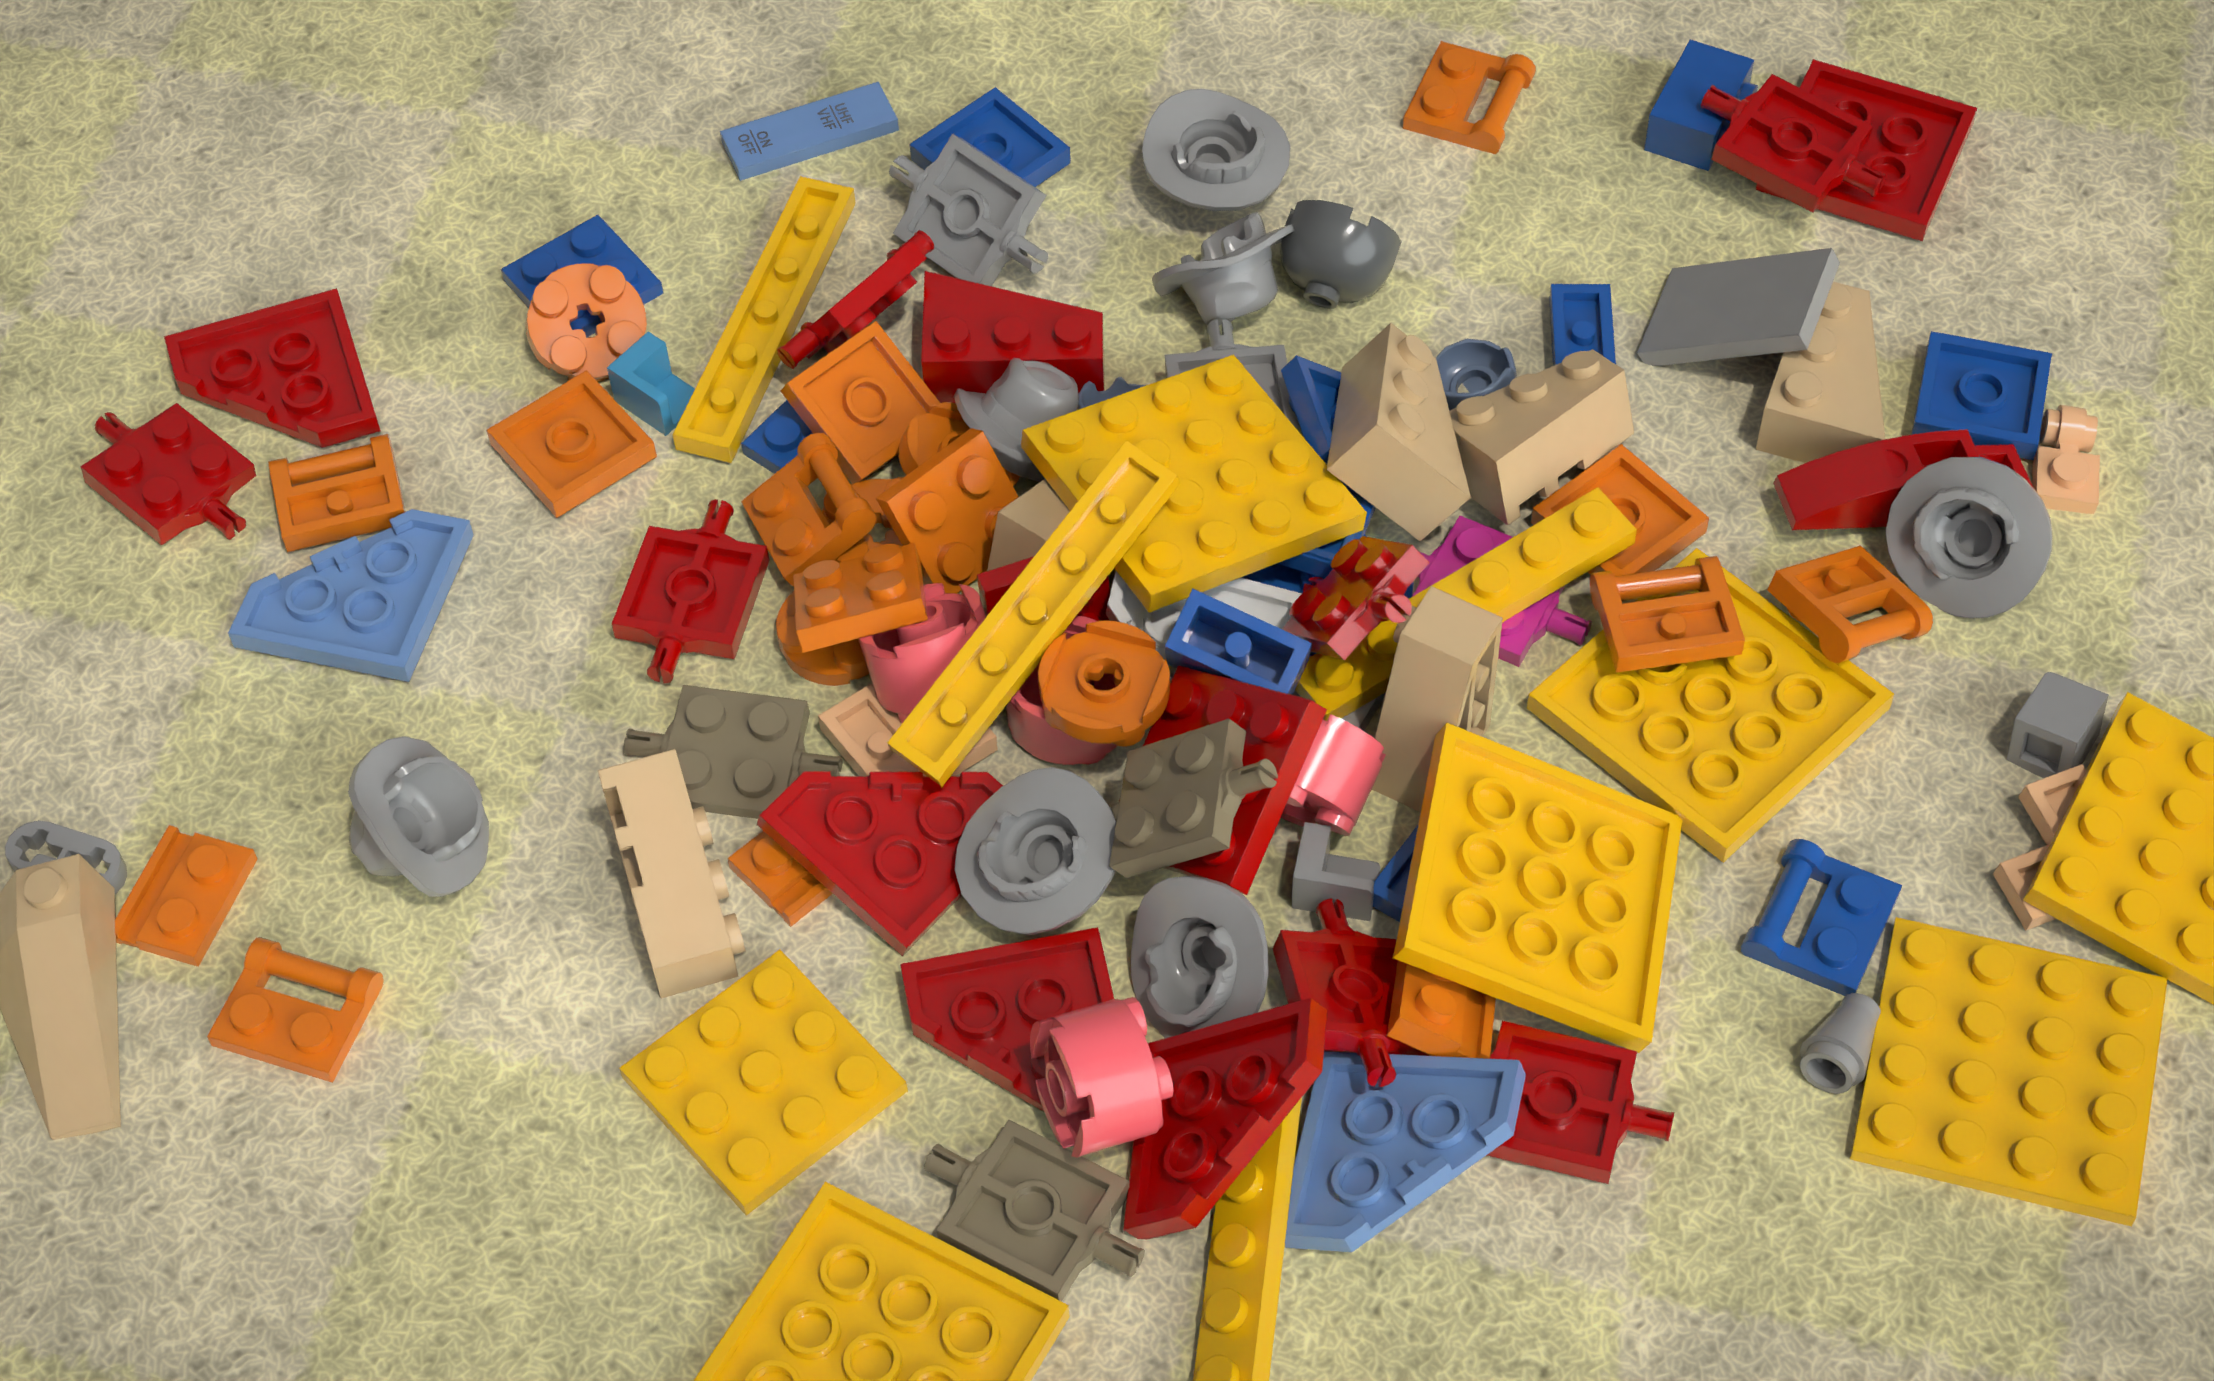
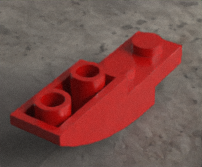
[1773,429,2034,530]

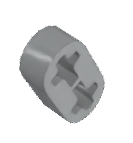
[5,820,127,894]

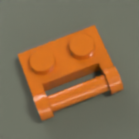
[1403,41,1536,154]
[741,433,876,587]
[268,434,406,552]
[1767,545,1933,663]
[1590,556,1745,673]
[207,937,384,1083]

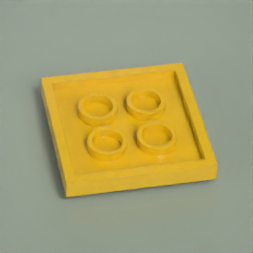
[619,949,908,1216]

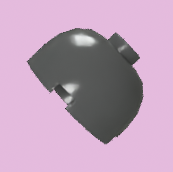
[1280,200,1402,309]

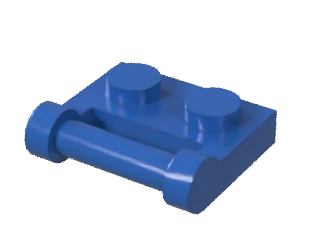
[1741,839,1902,996]

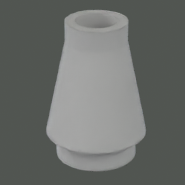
[1800,993,1881,1094]

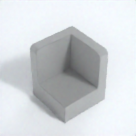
[2007,672,2109,778]
[1292,822,1380,921]

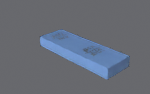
[720,82,899,181]

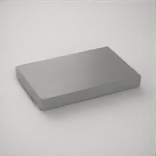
[1637,248,1840,366]

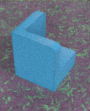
[607,331,695,436]

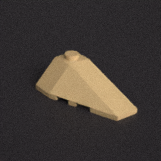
[0,854,121,1140]

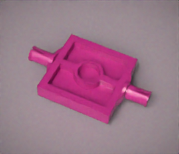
[1397,515,1592,667]

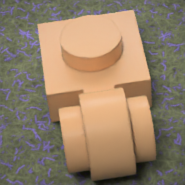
[2032,405,2100,514]

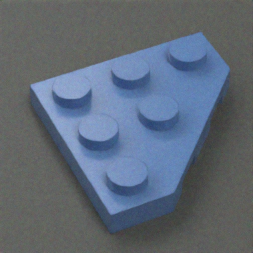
[228,509,474,682]
[1285,1051,1526,1252]

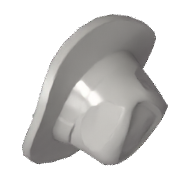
[1142,89,1290,211]
[1152,212,1295,325]
[954,358,1079,482]
[1886,457,2052,618]
[348,736,489,897]
[955,767,1116,935]
[1131,876,1269,1038]

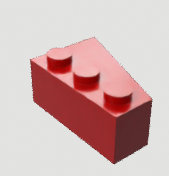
[921,271,1105,403]

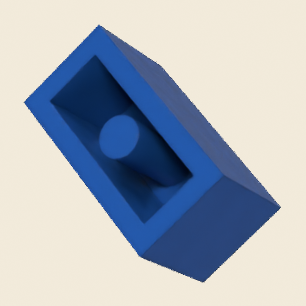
[1644,39,1758,171]
[1164,589,1312,695]

